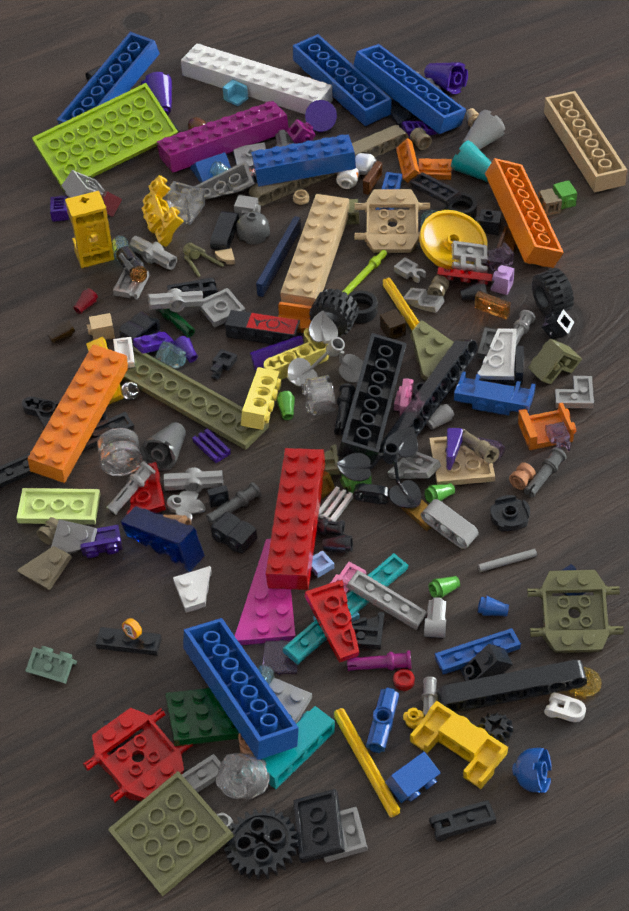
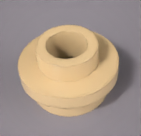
[293,190,310,205]

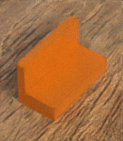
[278,302,312,333]

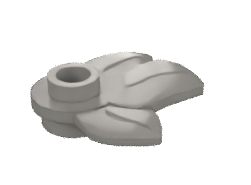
[167,491,205,520]

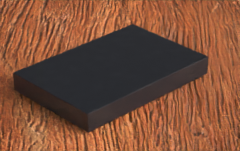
[293,789,345,863]

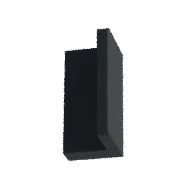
[500,346,524,385]

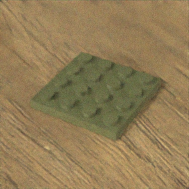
[108,771,234,897]

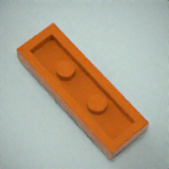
[396,138,420,182]

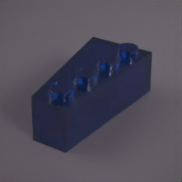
[121,506,205,571]

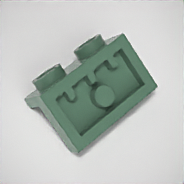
[25,646,77,684]

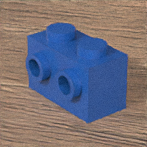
[385,751,441,803]

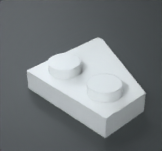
[173,566,211,613]

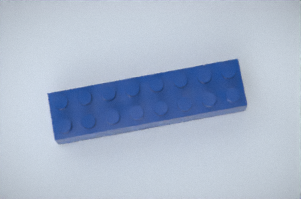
[57,32,160,124]
[293,34,391,126]
[353,44,466,134]
[183,618,299,760]

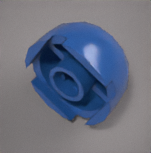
[512,748,552,793]

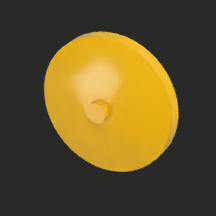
[419,210,487,271]

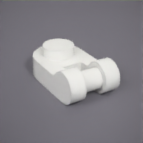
[544,693,586,722]

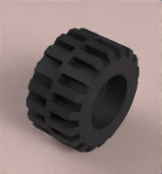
[531,268,574,316]
[309,288,359,336]

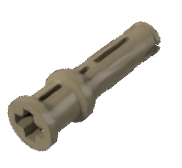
[462,429,499,463]

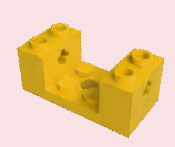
[65,191,114,268]

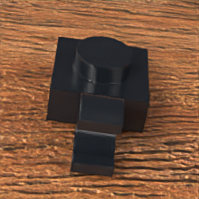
[210,349,237,380]

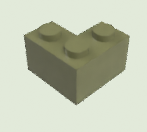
[528,339,582,384]

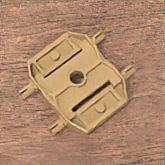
[355,189,430,253]

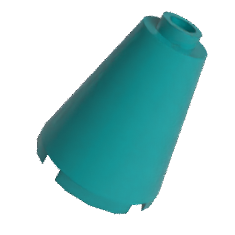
[451,140,492,182]

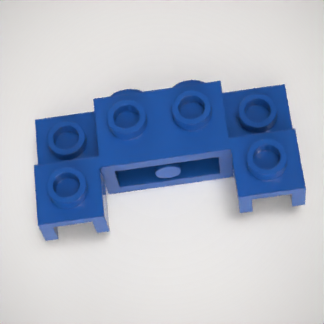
[454,371,535,415]

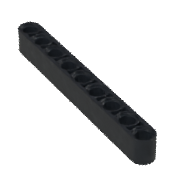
[379,339,478,459]

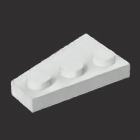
[478,329,517,380]

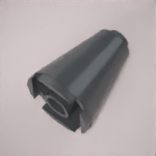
[141,422,186,471]

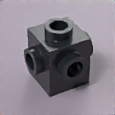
[541,309,574,340]

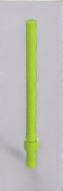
[342,250,387,295]

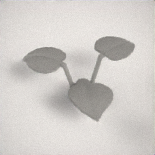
[287,311,363,387]

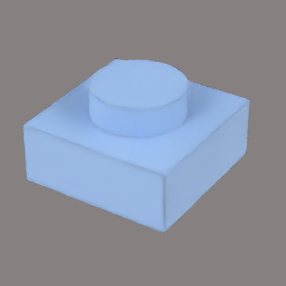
[311,550,334,577]

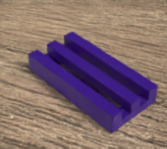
[192,428,231,463]

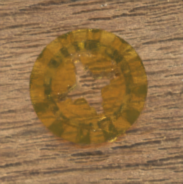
[569,667,602,699]

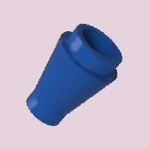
[477,596,509,617]

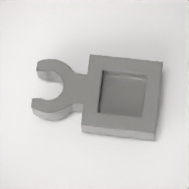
[394,257,426,283]

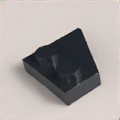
[391,99,416,128]
[352,612,384,650]

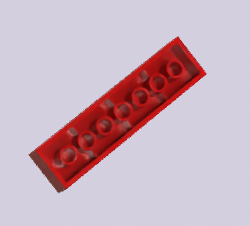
[266,448,325,590]

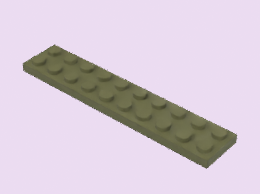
[122,346,269,450]

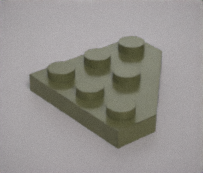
[410,320,454,381]

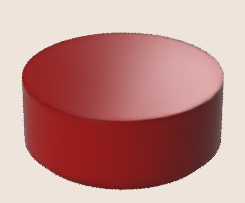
[393,669,415,691]

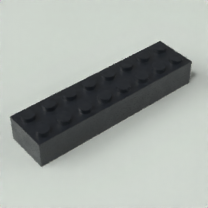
[337,333,407,465]

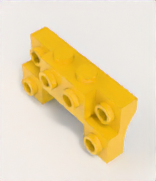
[141,175,184,247]
[410,701,508,789]

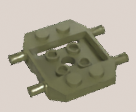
[527,570,624,653]

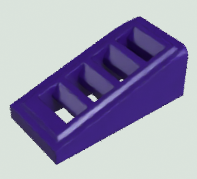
[402,121,437,140]
[50,195,69,221]
[446,428,463,470]

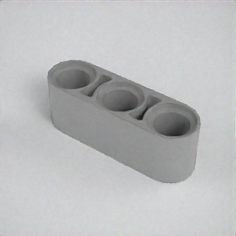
[421,499,479,549]

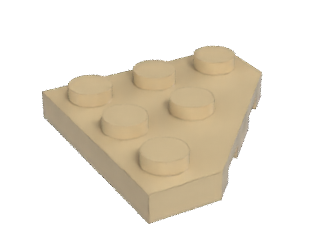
[429,436,495,485]

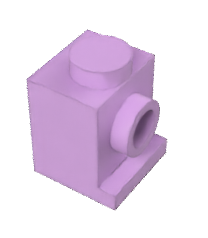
[491,265,514,295]

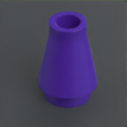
[174,336,198,362]

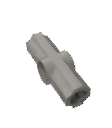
[129,236,177,270]
[148,288,203,312]
[164,468,223,493]

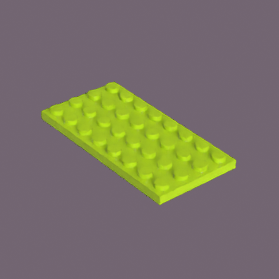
[32,83,178,191]

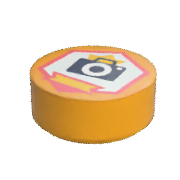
[122,618,142,639]

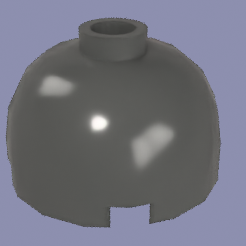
[236,212,270,244]

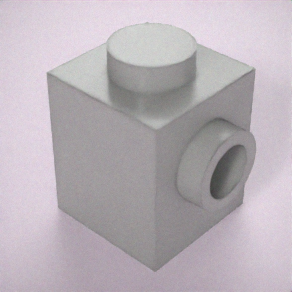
[234,195,261,218]

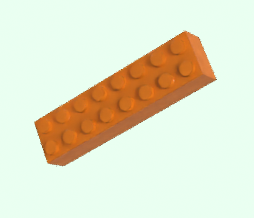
[485,158,564,268]
[28,344,128,483]

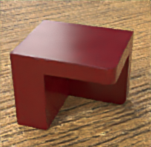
[102,190,122,217]

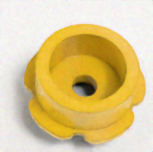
[403,708,424,729]

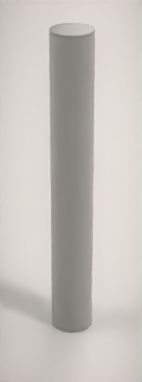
[478,549,537,572]

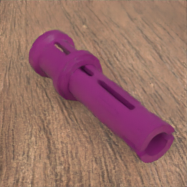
[347,650,412,671]

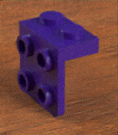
[80,525,123,558]

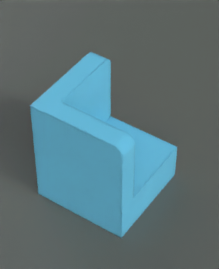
[223,79,248,106]

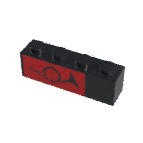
[225,310,301,345]

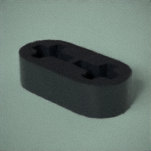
[353,483,390,504]

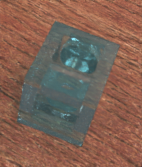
[155,341,186,368]

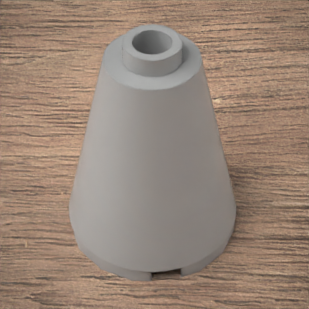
[462,110,505,150]

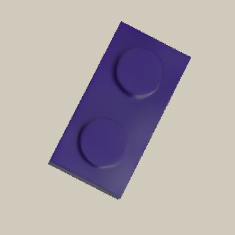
[133,332,174,354]

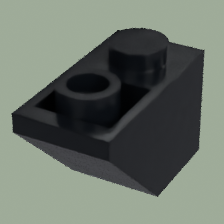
[460,644,513,681]

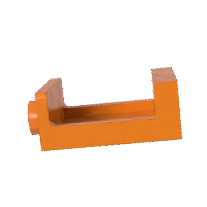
[518,402,576,450]

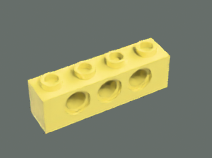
[241,367,282,430]

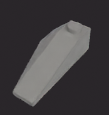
[187,161,257,203]

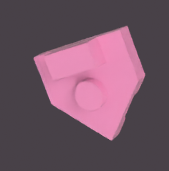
[394,378,413,416]

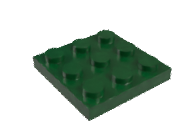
[165,688,239,746]

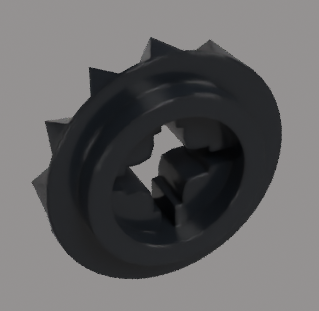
[478,712,513,743]

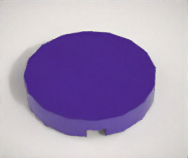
[305,100,337,133]

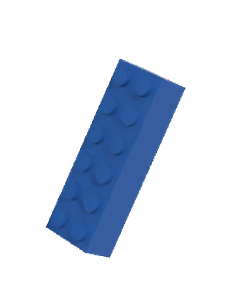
[251,134,356,187]

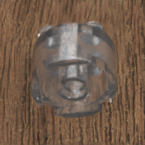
[301,375,335,416]
[216,753,270,799]

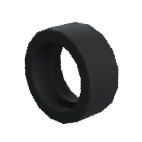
[445,193,477,219]
[348,290,378,323]

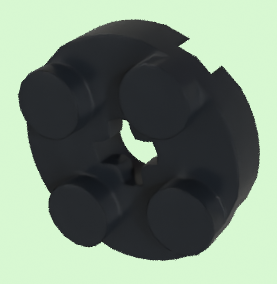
[490,495,530,532]

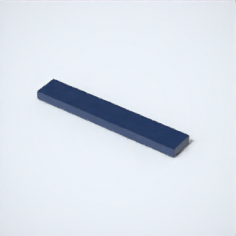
[256,216,301,297]

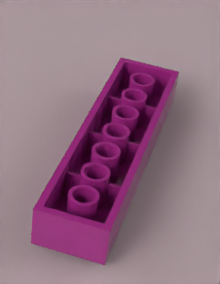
[157,101,289,173]

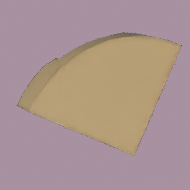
[215,248,235,265]

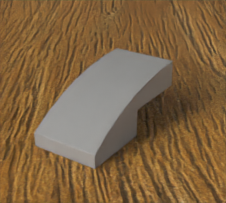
[403,288,444,313]

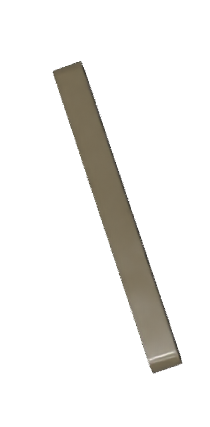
[249,125,409,206]

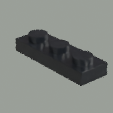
[96,627,162,656]

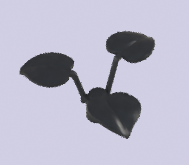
[337,427,421,509]

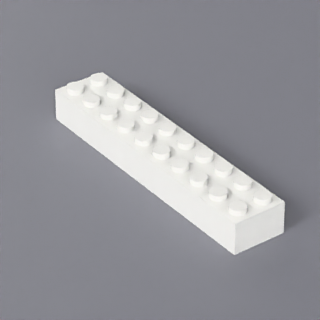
[181,44,333,114]

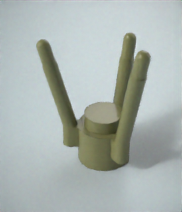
[183,242,224,277]

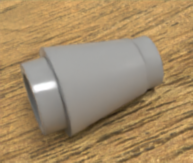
[426,404,454,430]

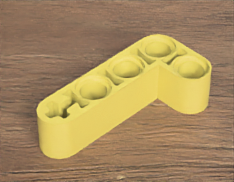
[264,328,329,379]

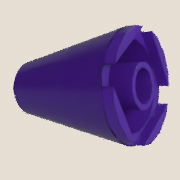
[424,62,468,94]
[141,72,172,115]

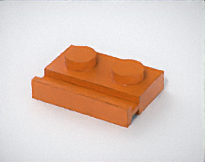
[418,158,452,180]

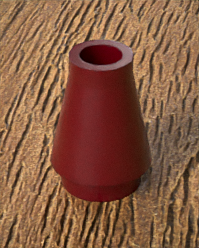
[73,288,98,314]

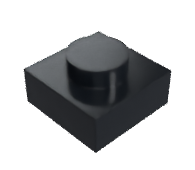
[207,485,229,508]

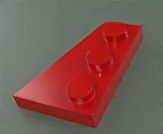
[437,267,493,285]

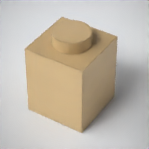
[87,313,115,340]

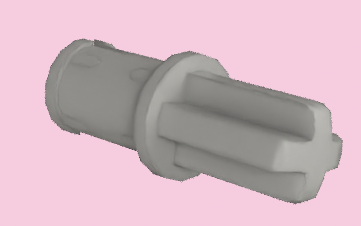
[421,677,438,716]

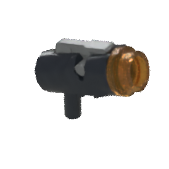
[116,246,147,283]

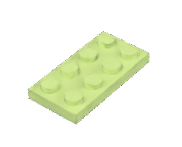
[17,488,100,525]

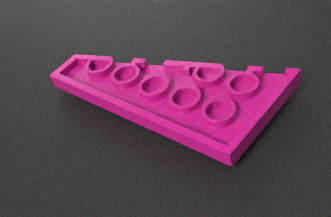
[235,539,295,645]

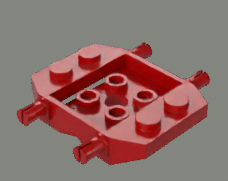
[83,708,193,803]

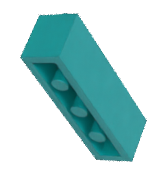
[255,706,335,789]

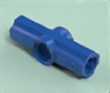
[366,688,399,753]

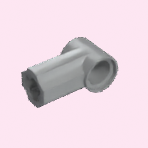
[424,598,446,638]

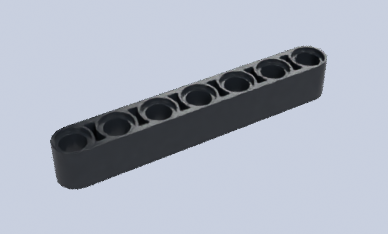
[437,660,588,712]

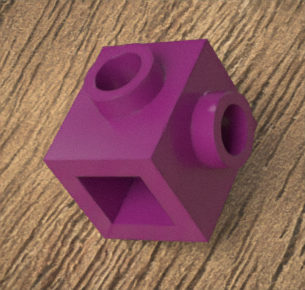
[287,119,316,144]

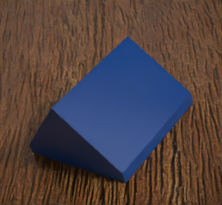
[190,152,231,183]

